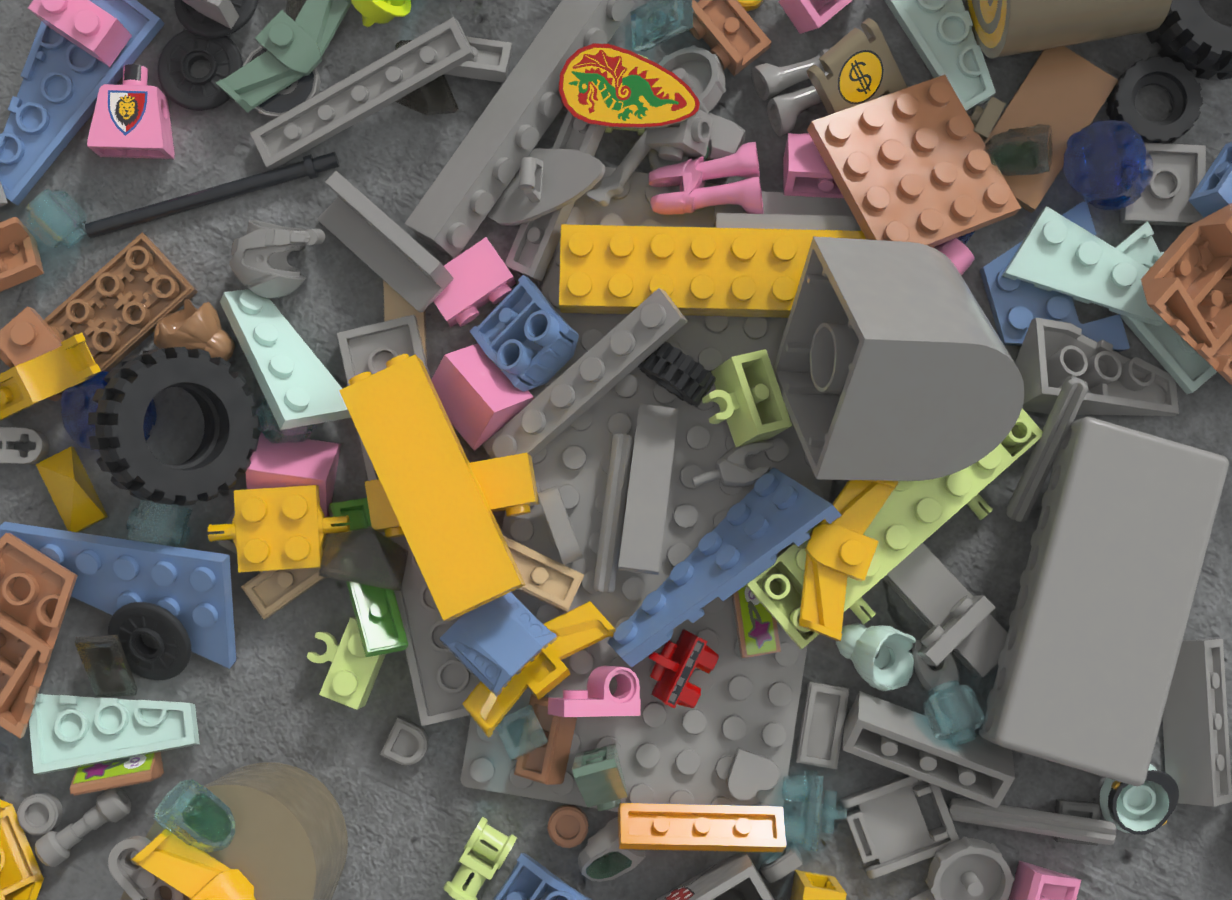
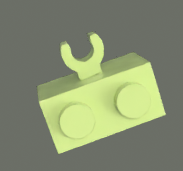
[702,349,792,447]
[306,617,386,710]

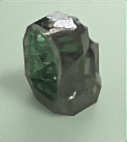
[984,124,1053,176]

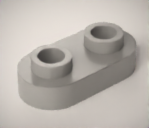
[108,836,188,900]

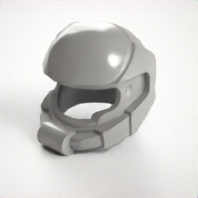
[229,220,325,298]

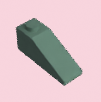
[572,743,628,811]

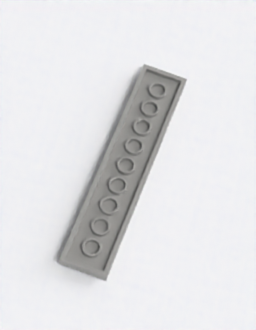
[337,315,480,726]

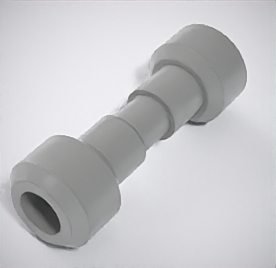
[35,788,131,867]

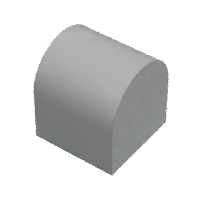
[773,236,1025,481]

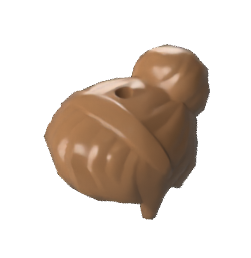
[154,299,235,361]

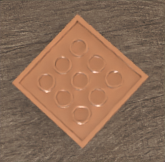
[807,75,1021,247]

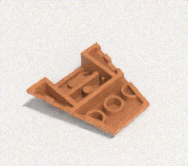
[1141,203,1232,385]
[0,533,78,738]

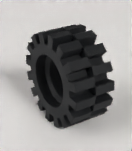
[638,341,716,407]

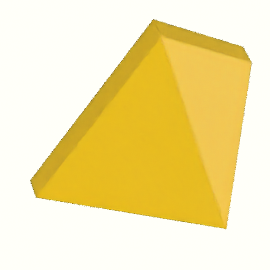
[36,446,108,532]

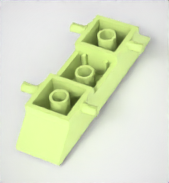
[746,408,1043,649]

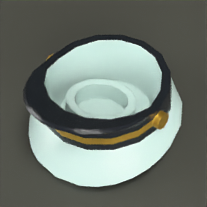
[1100,764,1179,835]

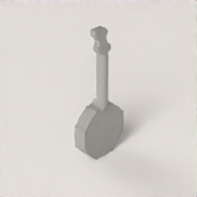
[587,45,726,207]
[909,836,1015,900]

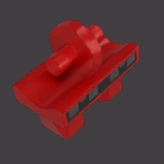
[647,629,719,709]

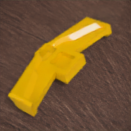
[799,480,899,641]
[462,601,616,738]
[130,827,256,900]

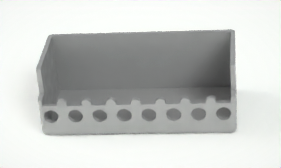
[979,417,1229,786]

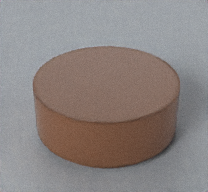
[548,805,589,848]

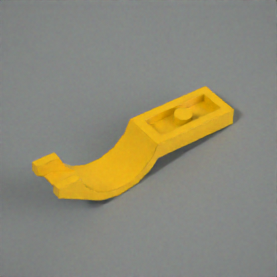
[0,333,101,421]

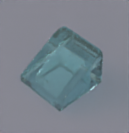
[496,704,548,762]

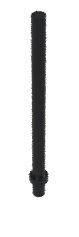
[85,152,340,239]

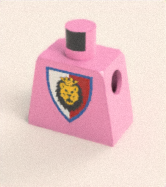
[87,64,174,159]

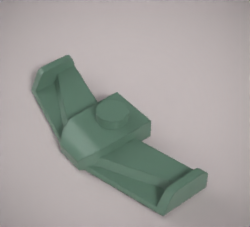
[216,0,352,113]

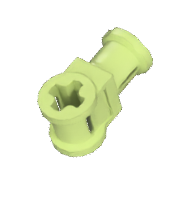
[443,817,517,900]

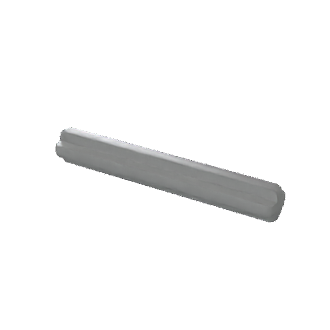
[1006,376,1088,522]
[593,433,634,593]
[949,798,1116,845]

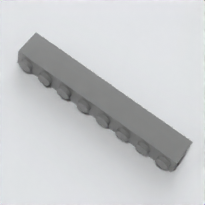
[404,0,635,258]

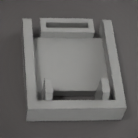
[839,774,959,879]

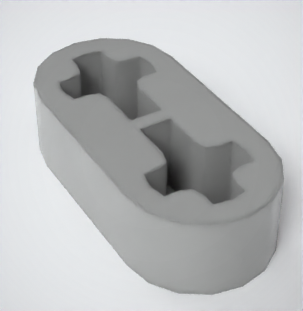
[0,427,49,465]
[538,486,583,565]

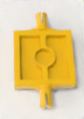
[208,485,350,572]

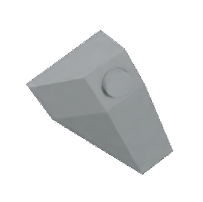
[1015,318,1179,416]

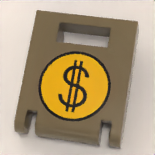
[807,18,908,115]

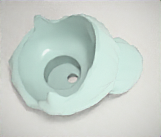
[836,623,916,691]

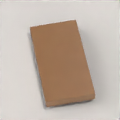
[984,46,1118,213]
[44,232,198,397]

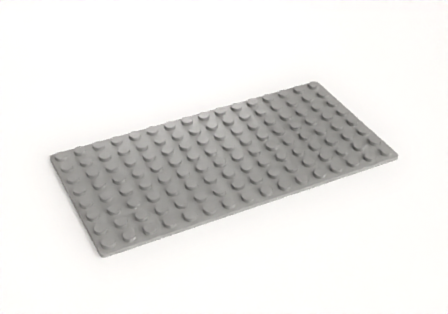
[461,167,832,812]

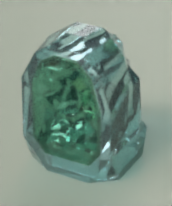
[154,779,236,852]

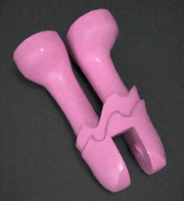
[648,142,764,215]

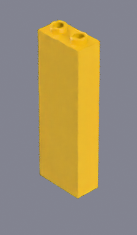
[339,354,526,621]

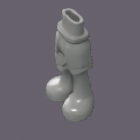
[752,42,887,136]

